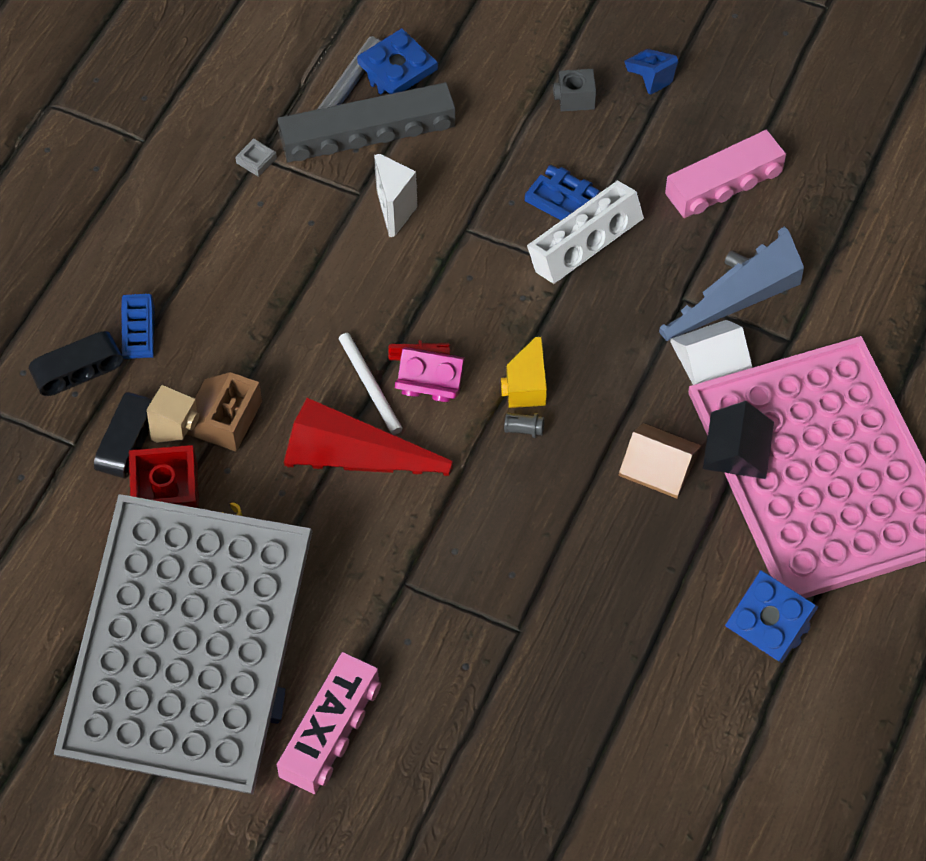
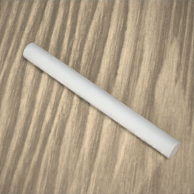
[339,333,403,435]

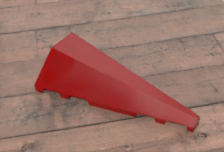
[284,398,453,476]

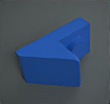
[624,49,678,95]

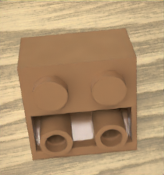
[186,372,262,452]

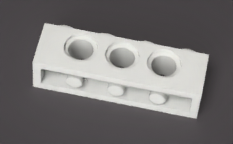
[527,180,644,284]

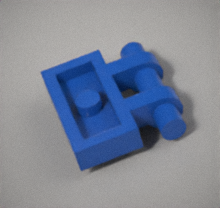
[525,165,601,220]

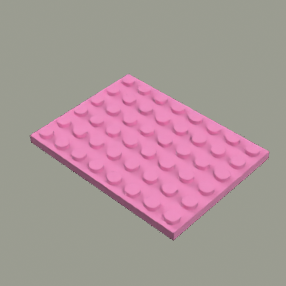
[688,336,926,598]

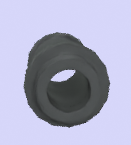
[504,412,545,438]

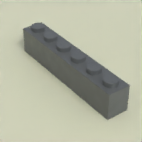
[277,82,455,163]

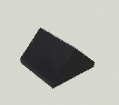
[703,401,774,479]

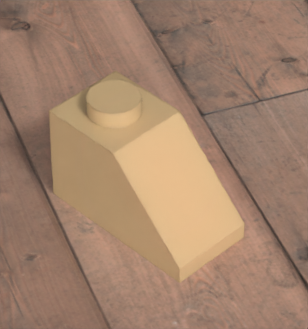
[147,385,199,443]

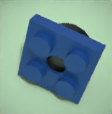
[357,28,438,95]
[725,570,818,663]

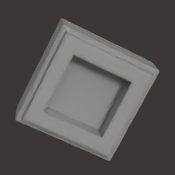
[235,138,277,177]

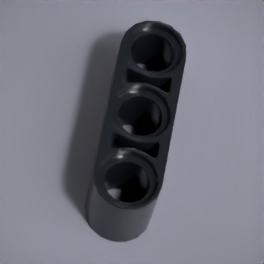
[29,331,123,396]
[94,392,153,479]

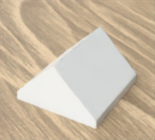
[374,154,417,237]
[670,320,752,385]

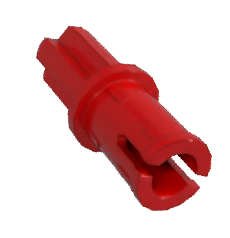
[388,340,450,361]

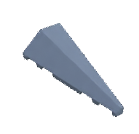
[659,226,804,341]

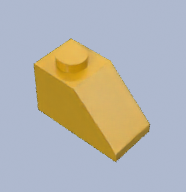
[501,337,547,408]

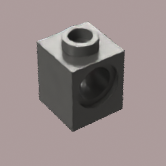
[553,69,596,111]

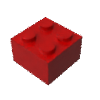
[129,445,199,508]

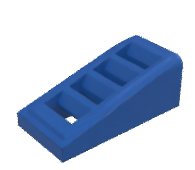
[121,294,155,359]

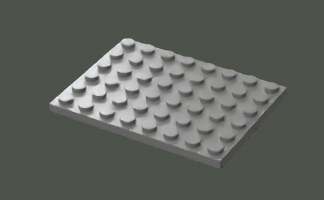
[54,494,313,794]

